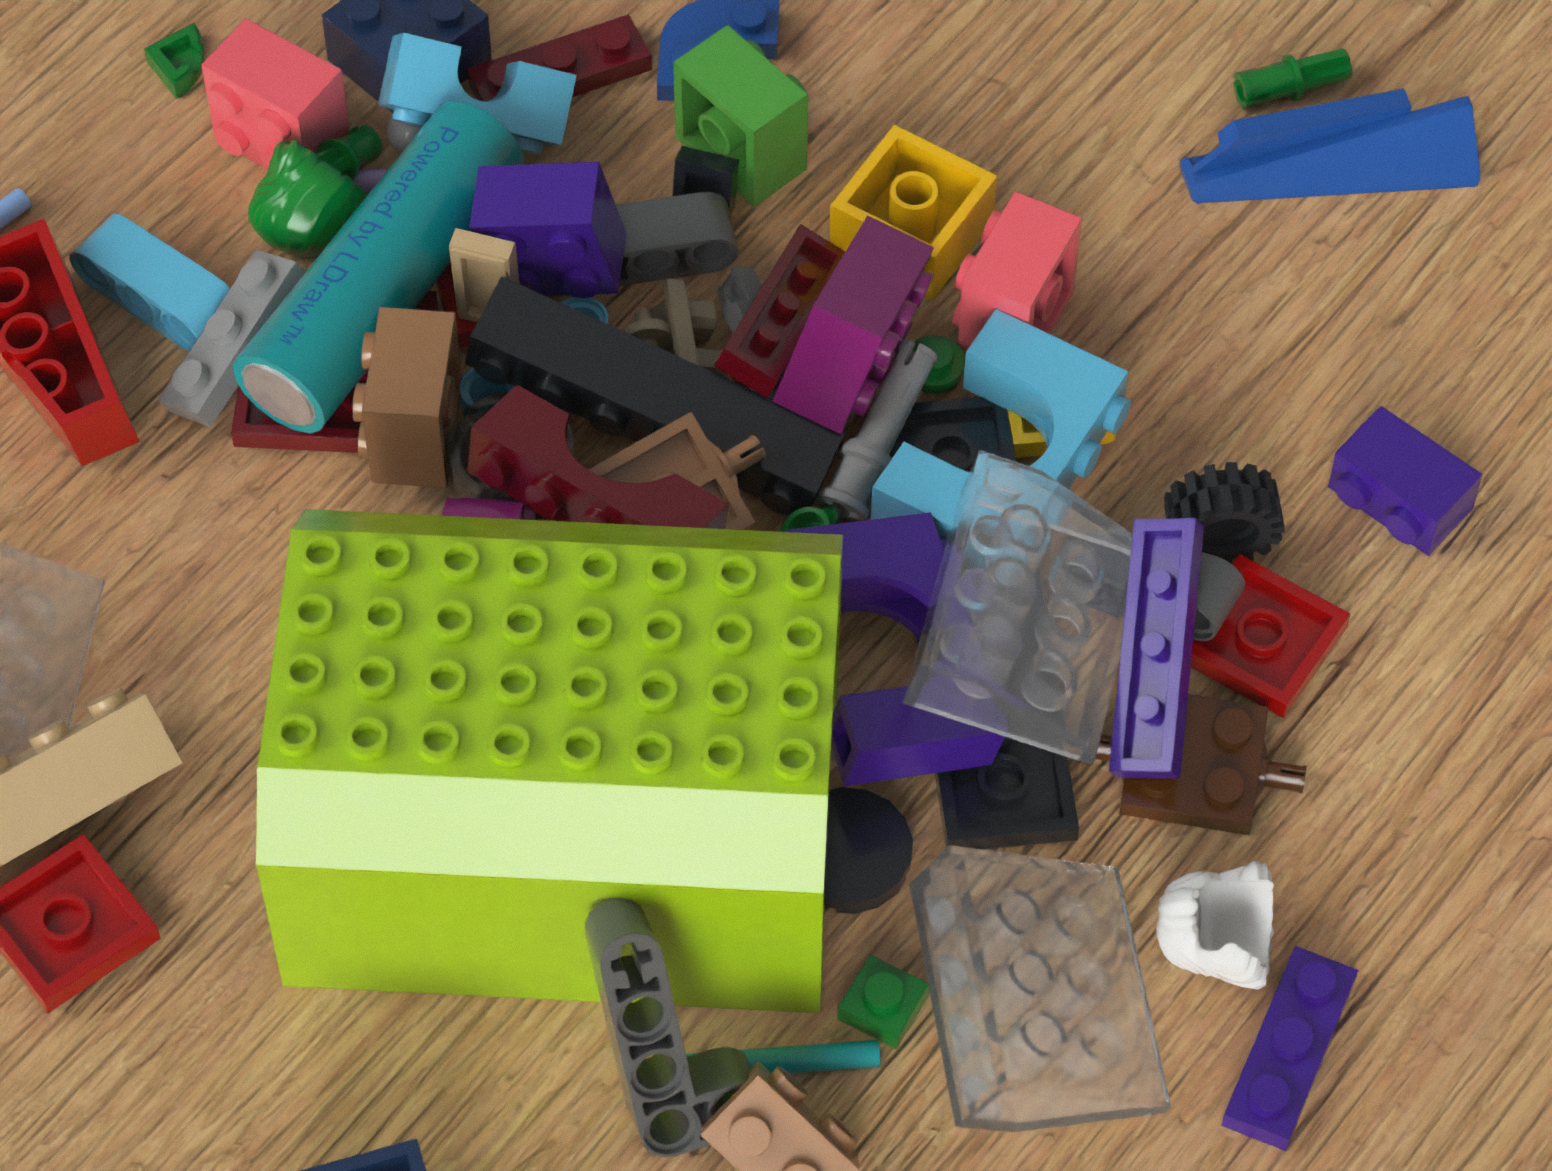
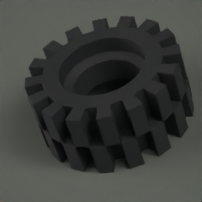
[1164,462,1285,564]

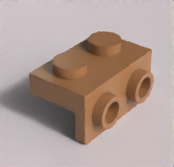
[700,1061,860,1171]

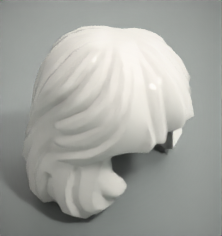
[1156,861,1274,989]

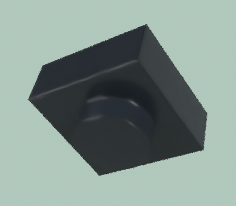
[672,146,739,216]

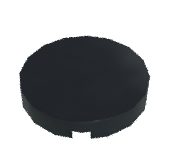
[824,787,913,914]

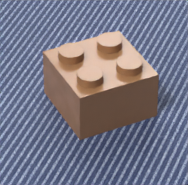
[353,307,462,488]

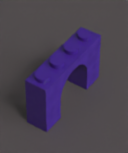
[785,512,1010,786]

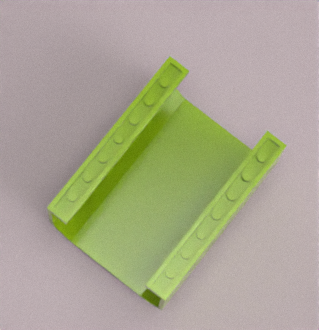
[256,509,843,1013]

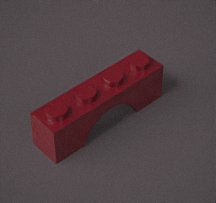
[468,385,729,529]

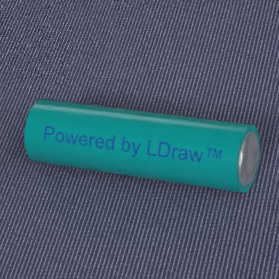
[233,101,524,433]

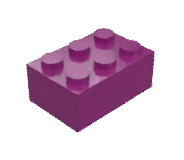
[772,216,934,434]

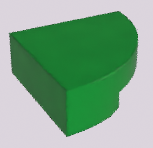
[144,23,205,99]

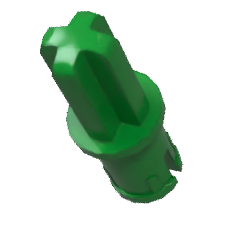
[1233,49,1353,109]
[316,125,383,180]

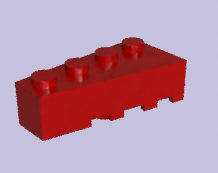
[0,218,140,466]

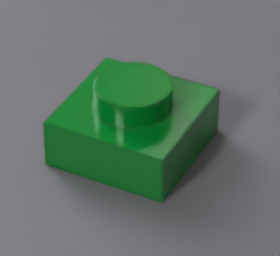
[837,955,930,1049]

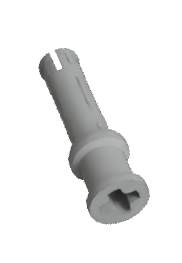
[815,340,938,522]

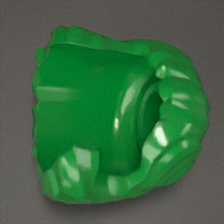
[248,139,369,259]

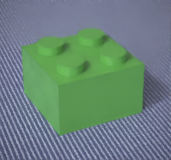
[673,25,809,207]

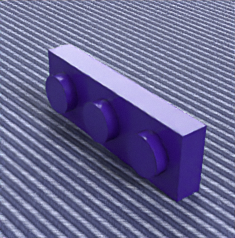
[1221,946,1358,1151]

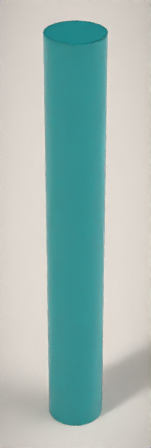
[686,1040,880,1074]

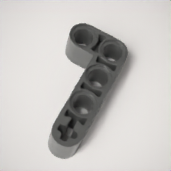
[585,898,751,1157]

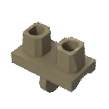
[622,278,724,376]

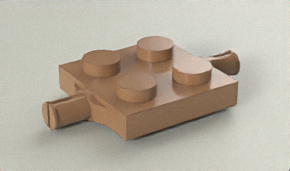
[588,412,766,530]

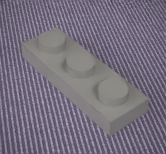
[158,249,306,427]

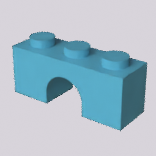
[378,33,577,155]

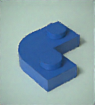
[657,0,780,101]

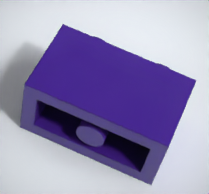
[1328,406,1483,556]

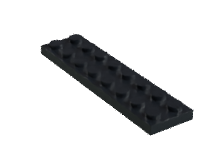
[889,397,1079,853]

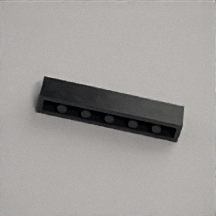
[465,276,845,515]

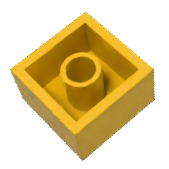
[829,125,998,302]

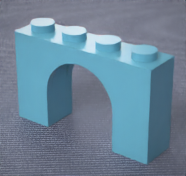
[871,309,1131,588]

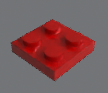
[1191,554,1350,719]
[0,834,161,1013]

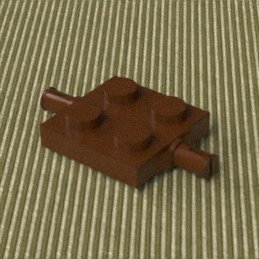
[1082,694,1307,835]

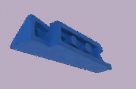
[1179,89,1480,203]

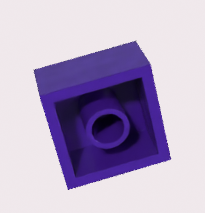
[469,162,626,298]

